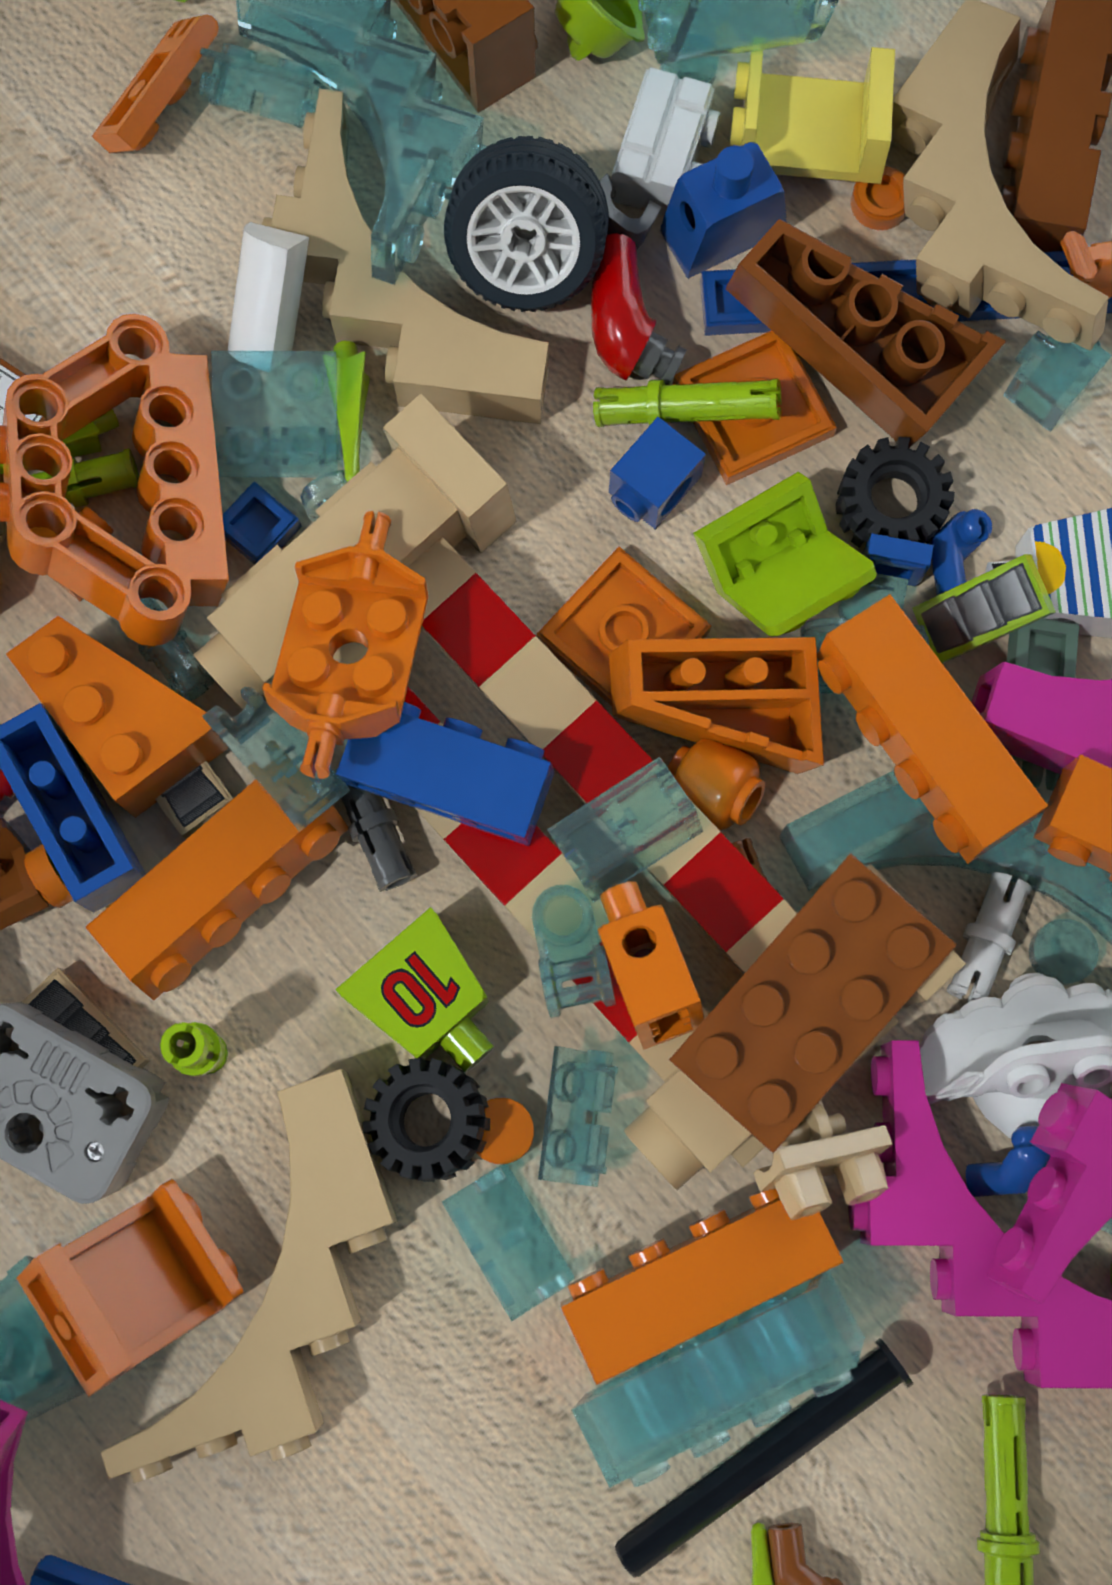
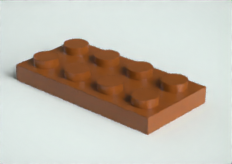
[669,853,957,1153]

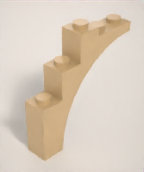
[892,0,1109,351]
[262,89,549,424]
[100,1069,398,1484]

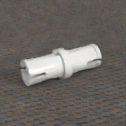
[947,872,1032,1002]

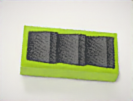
[912,554,1056,664]

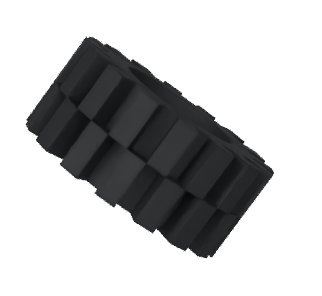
[835,436,955,548]
[362,1058,490,1182]

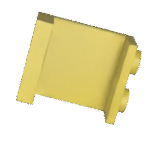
[730,36,895,184]

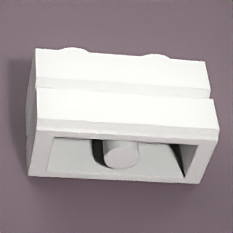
[612,67,721,216]

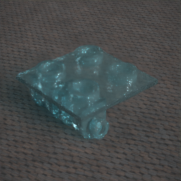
[211,351,342,478]

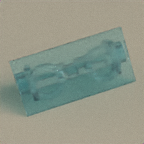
[199,43,328,128]
[538,1046,619,1187]

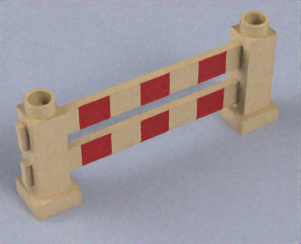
[194,393,966,1191]

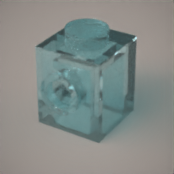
[1003,330,1112,432]

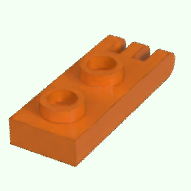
[92,14,219,153]

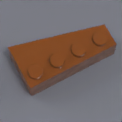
[394,0,538,113]
[1000,0,1112,252]
[725,219,1006,448]

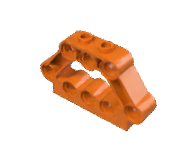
[0,314,229,646]

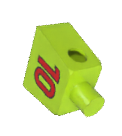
[335,907,494,1073]

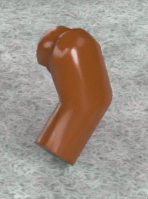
[768,1523,844,1585]

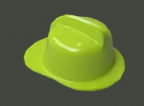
[555,0,645,61]

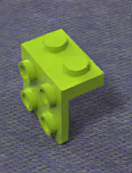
[693,472,877,637]

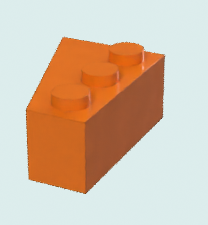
[6,616,237,818]
[609,637,824,774]

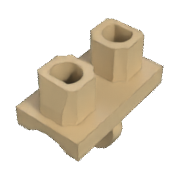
[753,1102,893,1220]

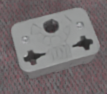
[0,1002,169,1204]

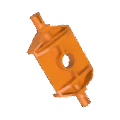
[262,511,429,779]

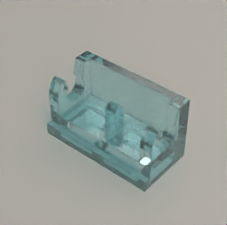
[202,687,350,832]
[547,757,703,903]
[442,1164,575,1321]

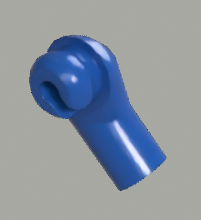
[930,509,992,596]
[966,1126,1051,1197]

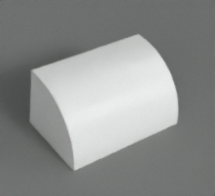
[228,222,309,373]

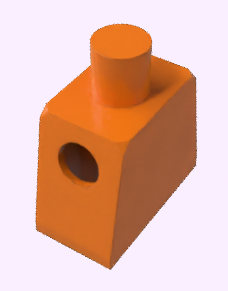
[597,881,704,1050]

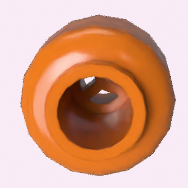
[667,739,766,831]

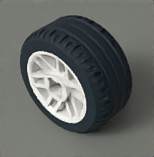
[444,136,609,312]

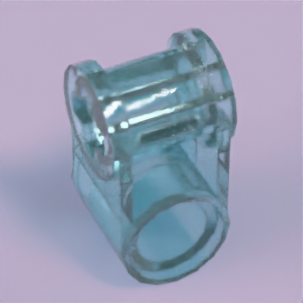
[532,885,616,1018]

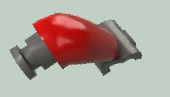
[591,173,686,385]

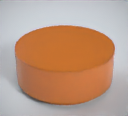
[851,166,906,230]
[24,844,73,908]
[476,1098,534,1164]

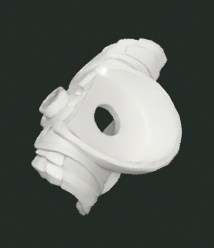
[919,973,1112,1139]

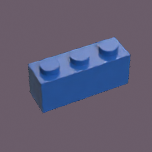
[336,702,555,846]
[0,703,146,913]

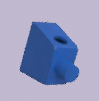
[660,142,787,279]

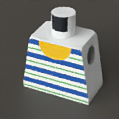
[985,508,1112,638]

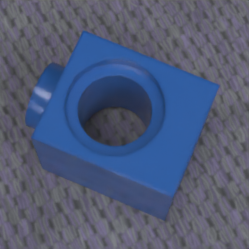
[608,417,706,529]

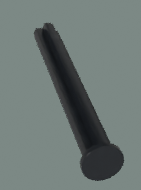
[615,1338,913,1577]

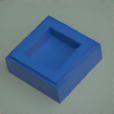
[223,481,302,565]
[862,533,934,587]

